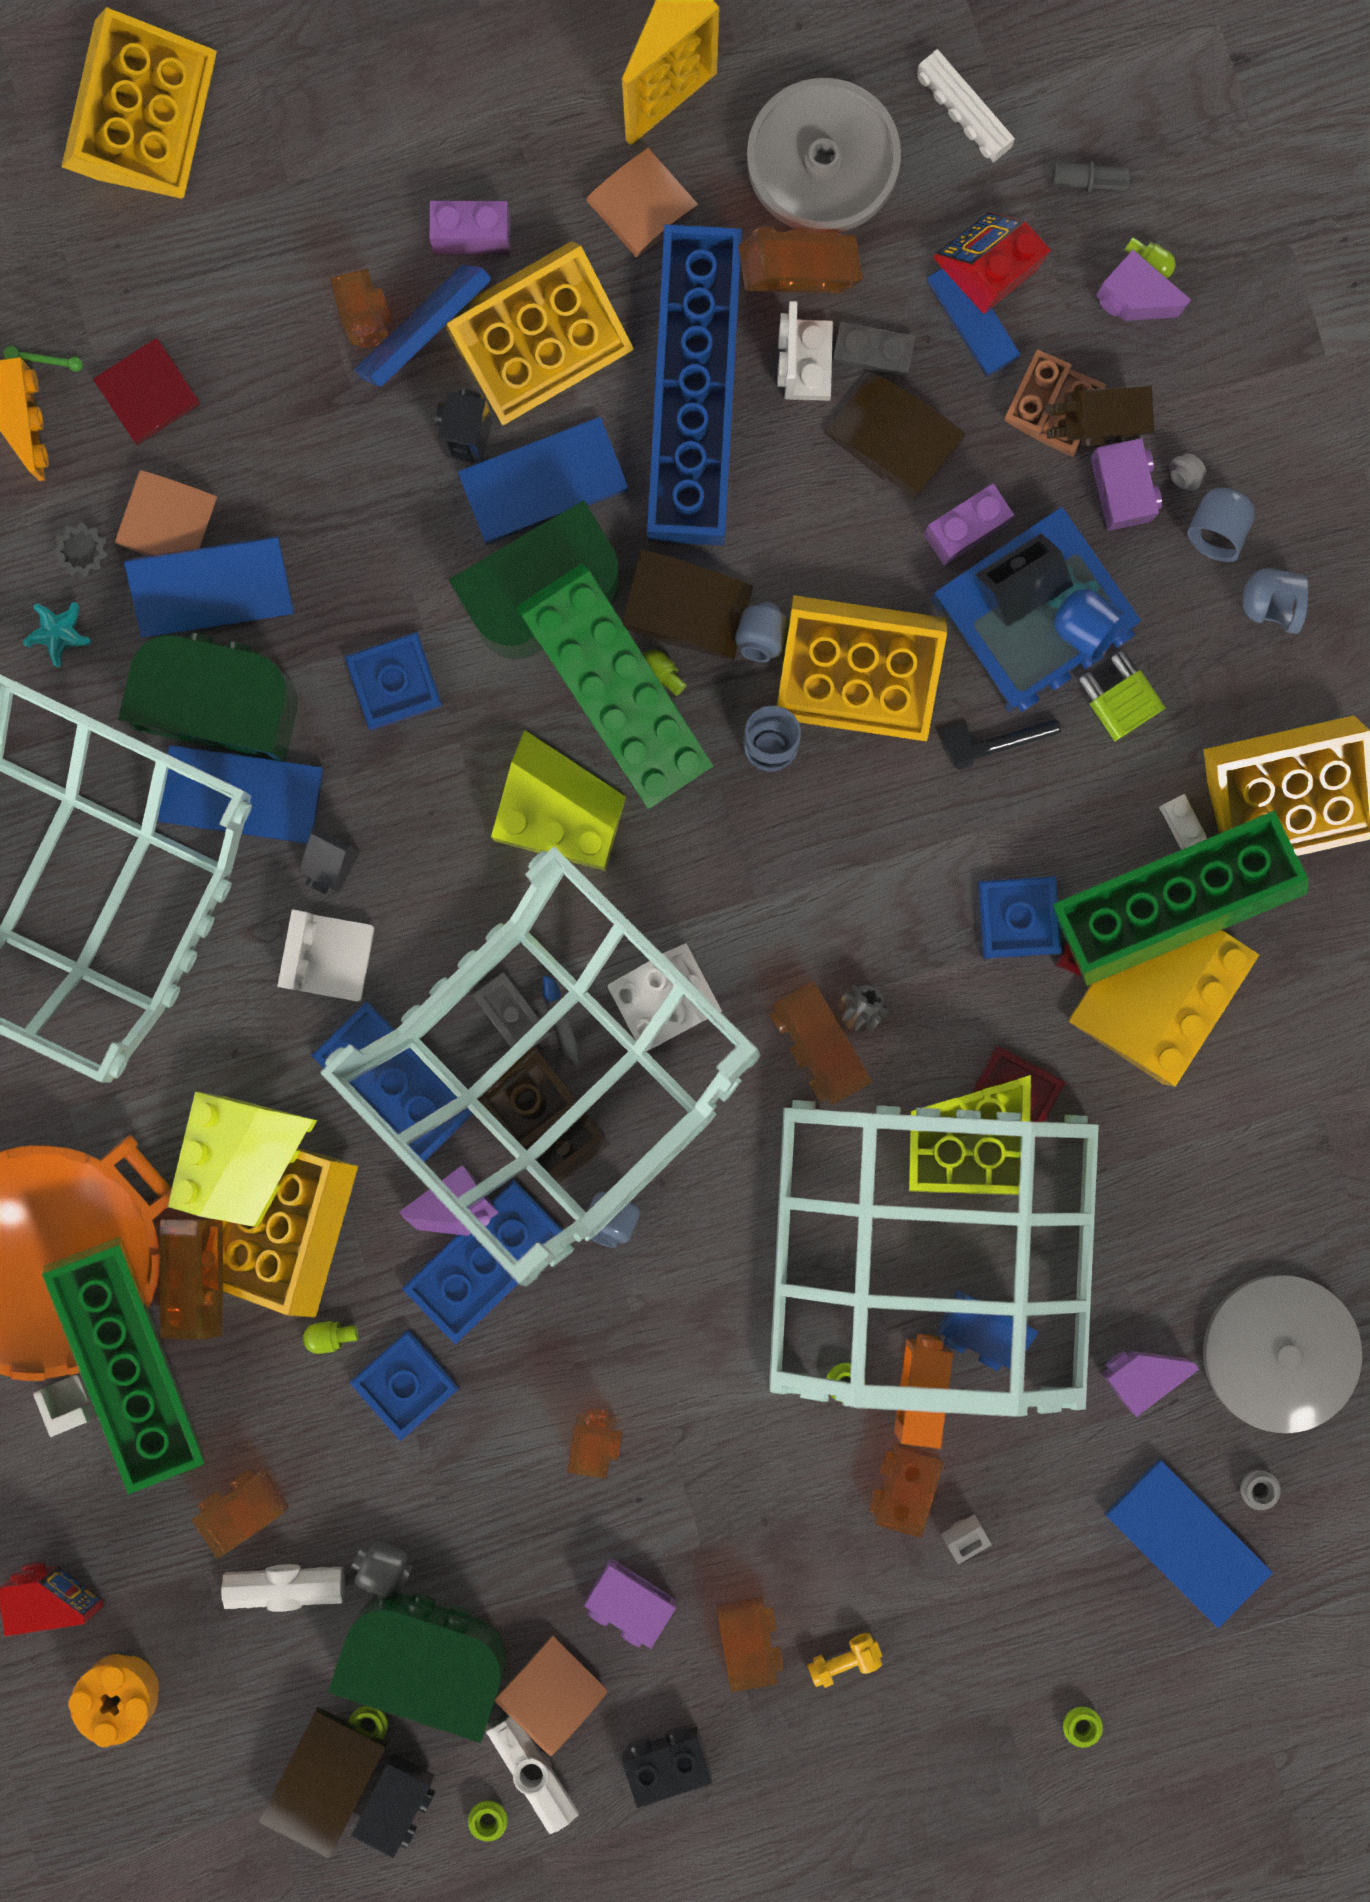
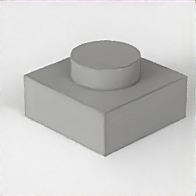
[940,1515,992,1565]

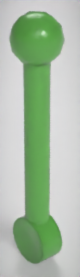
[4,346,83,372]

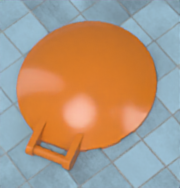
[0,1135,173,1381]

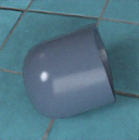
[1187,487,1255,562]
[1242,568,1308,634]
[743,706,801,772]

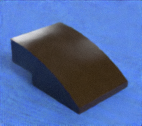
[824,372,966,500]
[622,549,753,661]
[478,1046,610,1187]
[259,1707,388,1858]

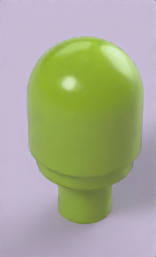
[1124,237,1176,279]
[643,649,687,696]
[303,1321,359,1354]

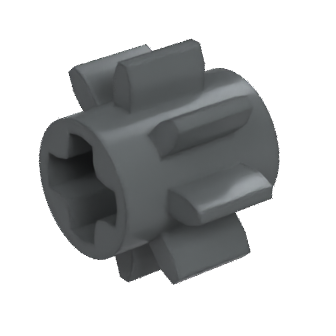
[837,985,888,1033]

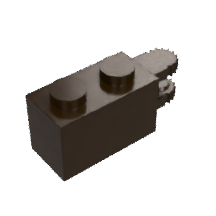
[1045,385,1154,447]

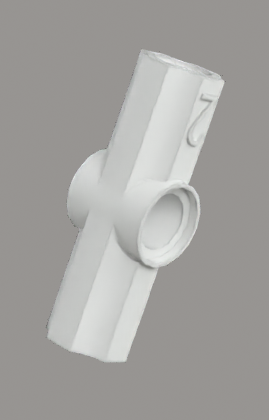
[221,1564,345,1612]
[486,1714,579,1834]

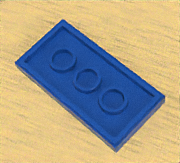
[354,264,491,387]
[458,417,629,545]
[124,536,295,638]
[158,745,324,844]
[311,1001,473,1162]
[402,1179,563,1345]
[1104,1459,1273,1628]

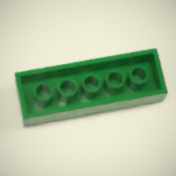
[515,563,713,809]
[1053,811,1309,986]
[42,1237,205,1495]

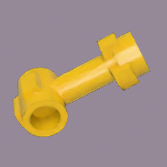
[807,1633,883,1688]

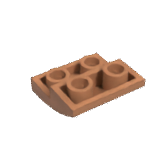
[586,148,698,257]
[1005,350,1106,457]
[114,470,217,556]
[495,1636,609,1756]

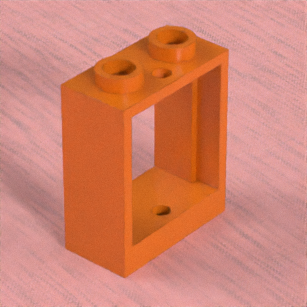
[894,1333,953,1449]

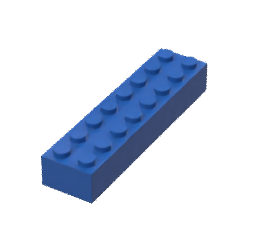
[647,224,742,546]

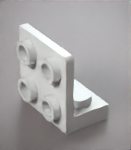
[777,301,833,401]
[277,909,375,1001]
[608,944,722,1052]

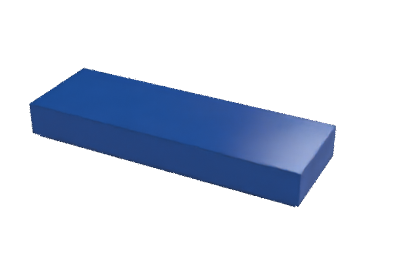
[927,268,1020,377]

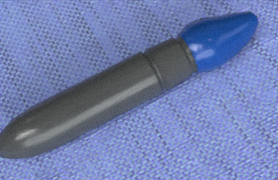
[543,975,580,1066]

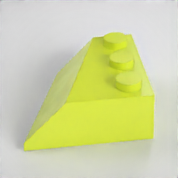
[491,730,626,871]
[909,1075,1031,1195]
[168,1092,317,1227]

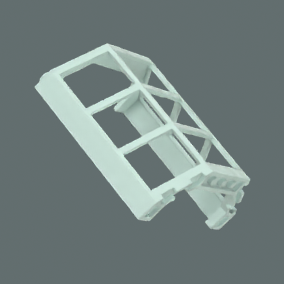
[0,675,252,1083]
[320,847,760,1286]
[769,1100,1099,1416]

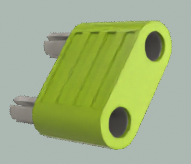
[1079,651,1166,742]

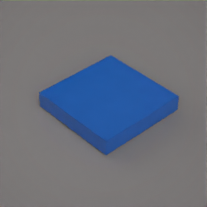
[344,632,443,731]
[977,876,1062,959]
[349,1329,460,1441]

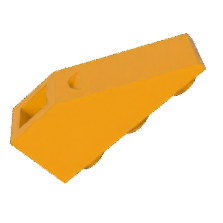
[0,357,49,481]

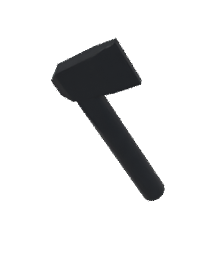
[937,719,1061,770]

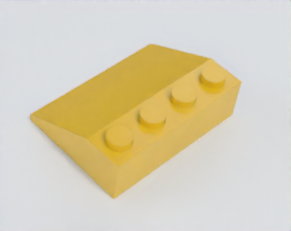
[622,0,719,146]
[62,7,217,199]
[445,241,634,426]
[777,595,947,741]
[1203,715,1370,856]
[1068,930,1259,1087]
[198,1148,358,1317]

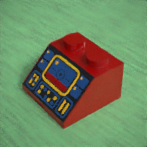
[933,211,1051,314]
[0,1562,103,1637]

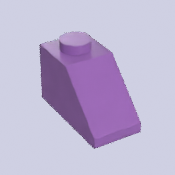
[1096,250,1191,321]
[399,1165,499,1236]
[1101,1351,1199,1417]

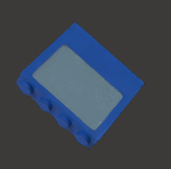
[930,507,1141,713]

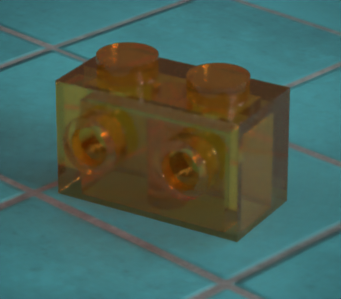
[330,268,393,348]
[567,1409,622,1479]
[869,1442,944,1538]
[191,1468,290,1559]
[717,1596,784,1692]

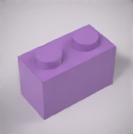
[429,201,511,255]
[1090,438,1162,531]
[924,483,1015,567]
[584,1557,676,1649]

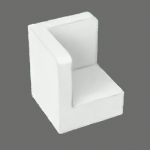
[33,1374,96,1437]

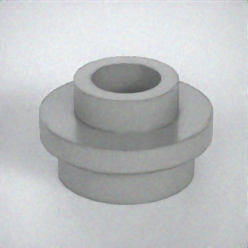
[1169,453,1206,491]
[1240,1470,1281,1510]

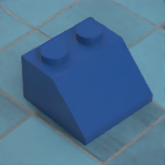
[937,1288,1038,1371]

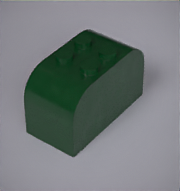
[448,500,620,659]
[118,633,298,762]
[327,1593,506,1743]

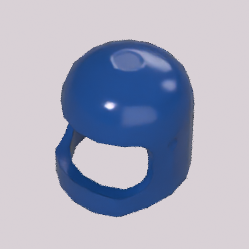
[1054,589,1125,663]

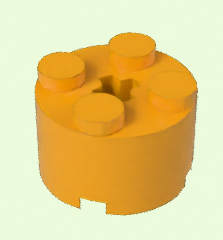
[68,1654,159,1747]

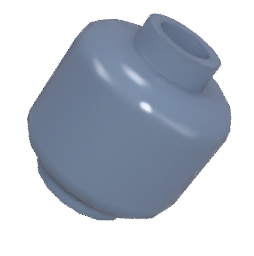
[735,602,789,663]
[587,1191,640,1248]

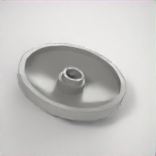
[747,78,901,234]
[1203,1275,1362,1433]

